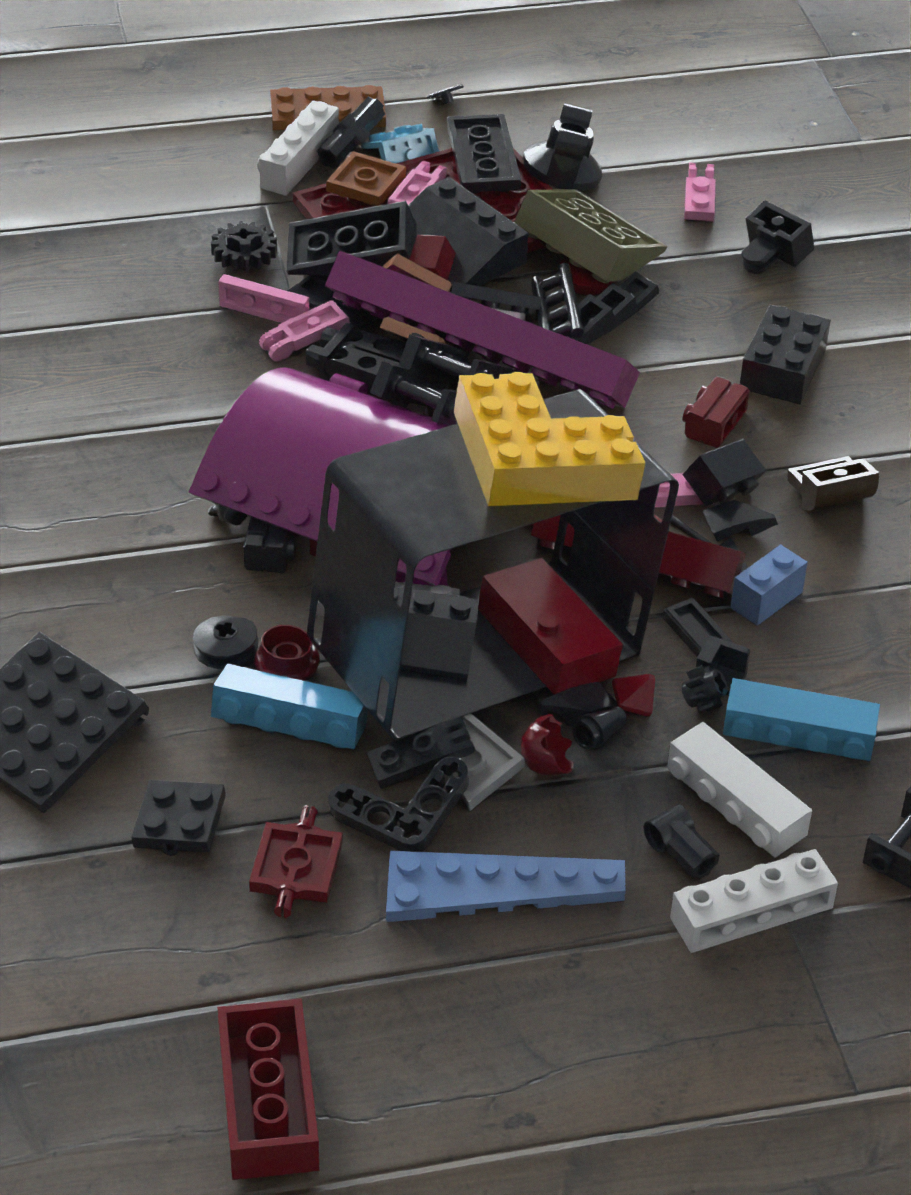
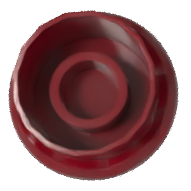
[254,625,320,681]

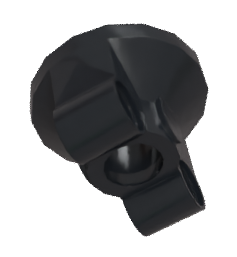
[522,103,603,191]

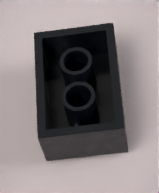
[740,305,831,405]

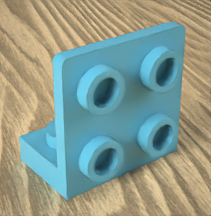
[361,124,439,163]

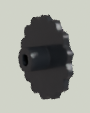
[427,84,464,105]

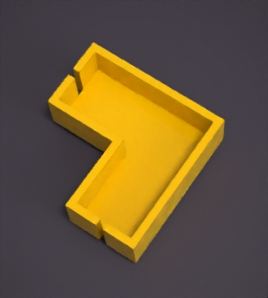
[454,372,645,506]

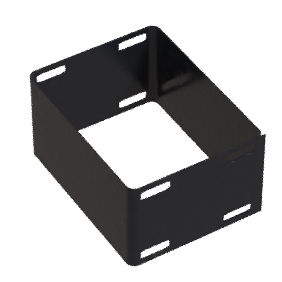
[307,390,679,739]

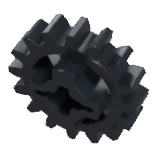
[211,221,277,272]

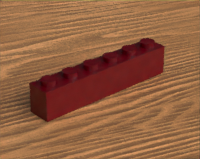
[531,515,746,598]

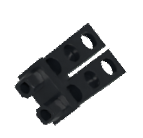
[306,323,409,408]

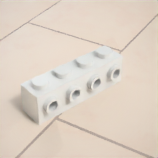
[257,101,339,196]
[667,722,812,858]
[670,849,838,953]

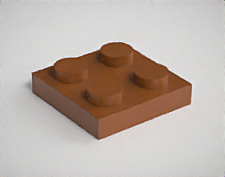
[326,151,406,206]

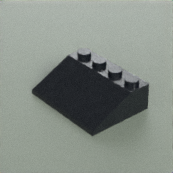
[408,177,528,286]

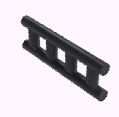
[531,263,584,339]

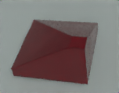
[612,674,655,717]

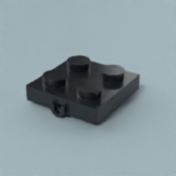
[131,780,226,856]

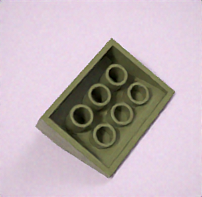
[514,189,667,283]

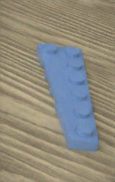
[386,851,626,922]

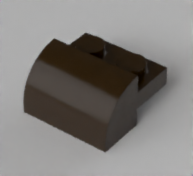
[787,456,879,511]

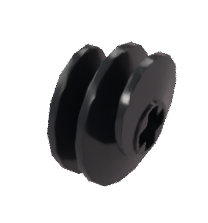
[193,616,258,669]

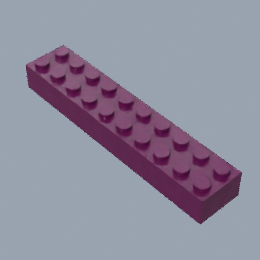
[325,251,640,409]

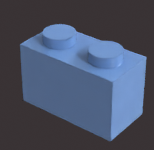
[731,544,808,626]

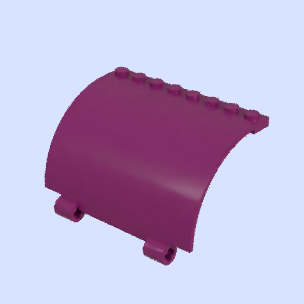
[189,367,451,586]

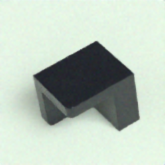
[696,635,750,696]

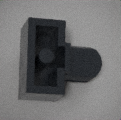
[741,200,815,274]

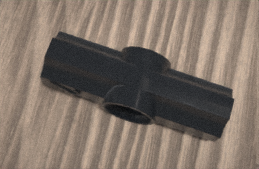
[317,96,385,169]

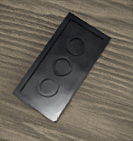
[447,114,521,194]

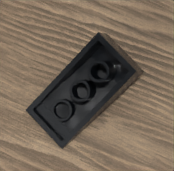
[286,201,417,276]

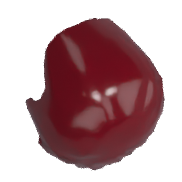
[521,714,574,775]

